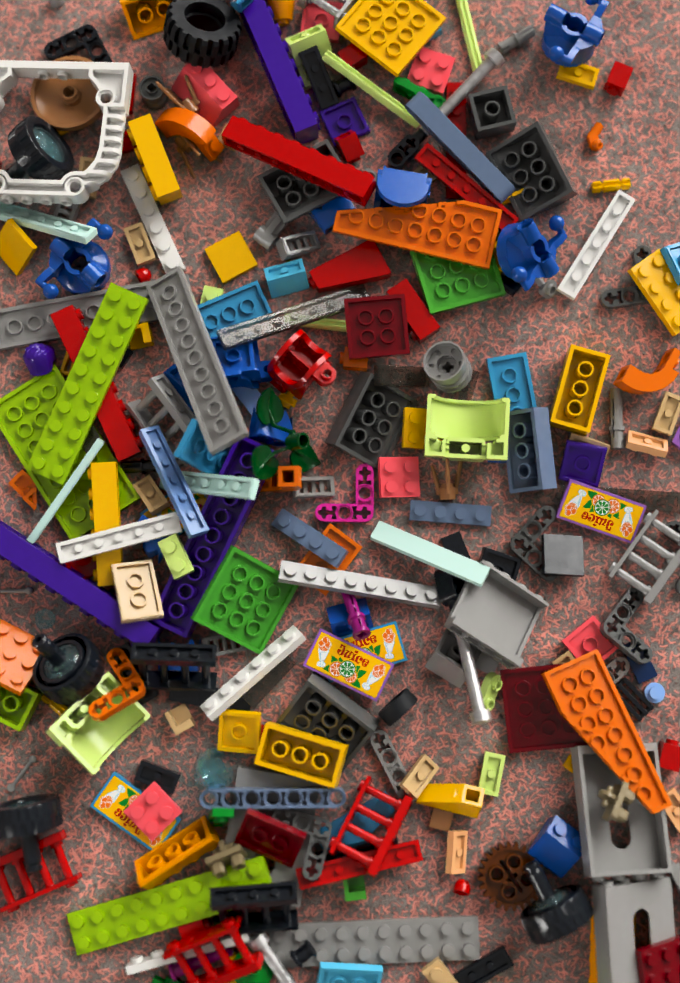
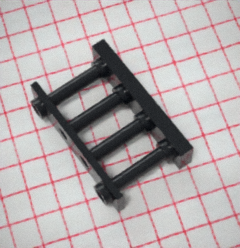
[130,642,217,692]
[210,881,298,936]

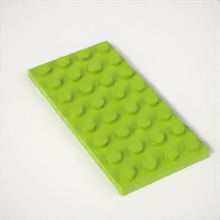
[0,364,141,539]

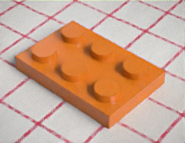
[300,523,362,596]

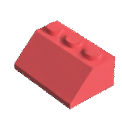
[171,63,239,127]

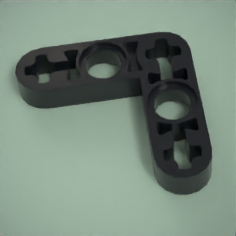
[44,24,112,62]

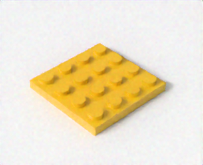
[335,0,446,77]

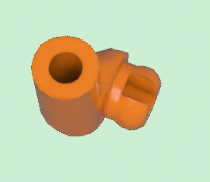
[586,122,604,152]

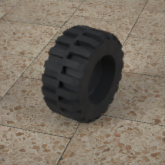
[163,0,242,68]

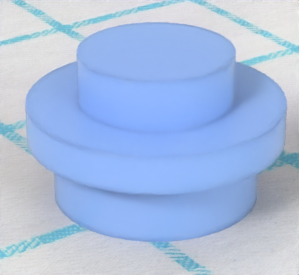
[644,682,665,703]

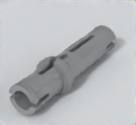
[609,388,625,450]

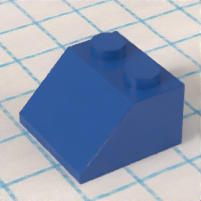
[527,815,582,879]

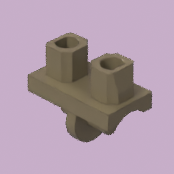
[598,781,636,823]
[205,839,248,879]

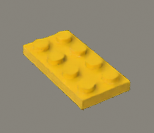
[627,248,680,337]

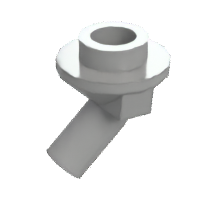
[535,278,557,299]

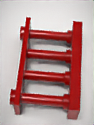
[328,776,413,878]
[0,829,82,913]
[162,915,264,983]

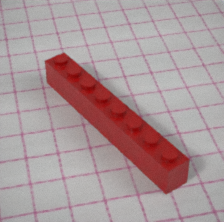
[221,115,376,207]
[50,305,144,463]

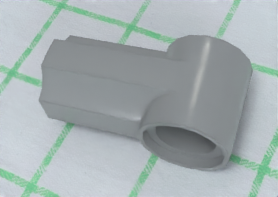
[253,211,289,251]

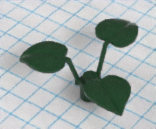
[251,387,321,480]

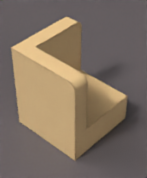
[164,703,196,735]

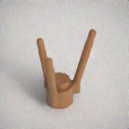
[155,75,200,113]
[175,135,223,179]
[430,458,463,500]

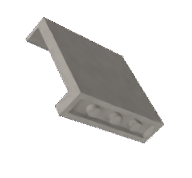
[444,560,549,670]

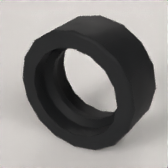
[378,688,418,726]

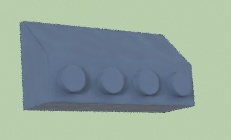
[506,407,557,493]

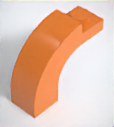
[154,107,225,162]
[613,348,680,395]
[260,466,302,492]

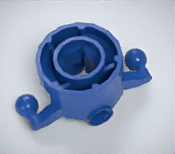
[541,0,610,67]
[496,215,567,291]
[35,218,113,299]

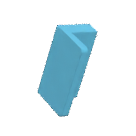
[263,258,309,298]

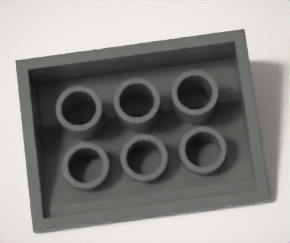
[486,121,578,222]
[257,139,342,225]
[325,371,418,470]
[276,672,380,772]

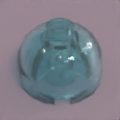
[194,747,234,789]

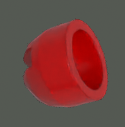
[135,268,151,283]
[453,878,470,896]

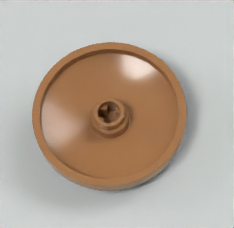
[30,56,108,132]

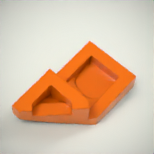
[8,469,37,510]

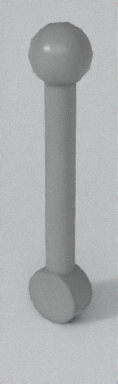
[0,587,33,595]
[7,755,37,792]

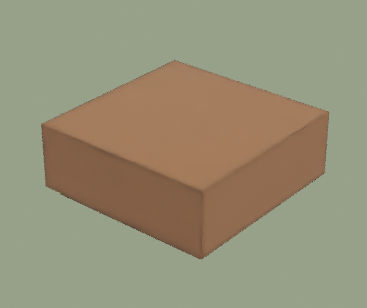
[428,808,454,832]

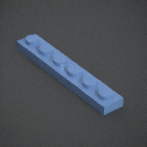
[138,425,209,539]

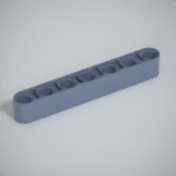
[405,91,515,204]
[199,786,346,809]

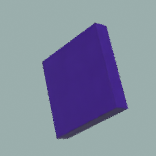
[319,96,370,148]
[558,439,607,488]

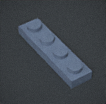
[409,500,492,527]
[271,508,349,569]

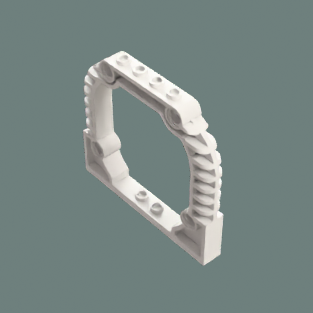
[0,60,134,206]

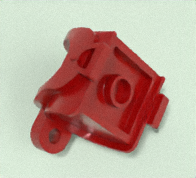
[267,329,336,400]

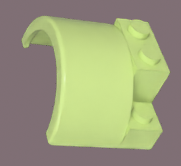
[423,394,510,462]
[45,671,151,775]

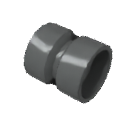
[139,75,168,110]

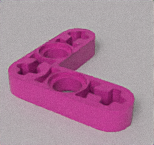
[315,464,374,523]

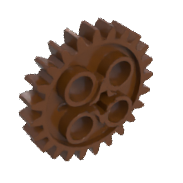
[477,841,543,912]

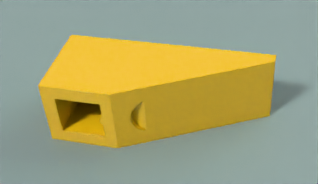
[416,784,485,819]

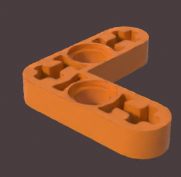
[88,648,146,722]

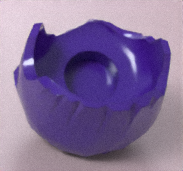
[23,343,57,376]

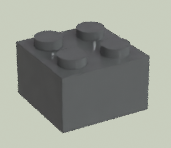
[466,85,517,140]

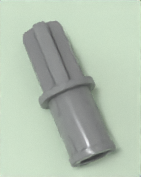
[497,25,536,55]

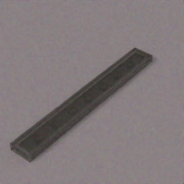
[216,284,369,351]
[518,485,680,513]

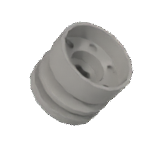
[423,341,473,393]

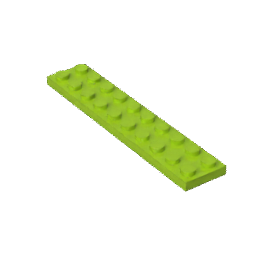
[26,283,149,485]
[66,855,272,956]

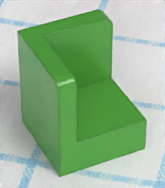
[343,875,366,902]

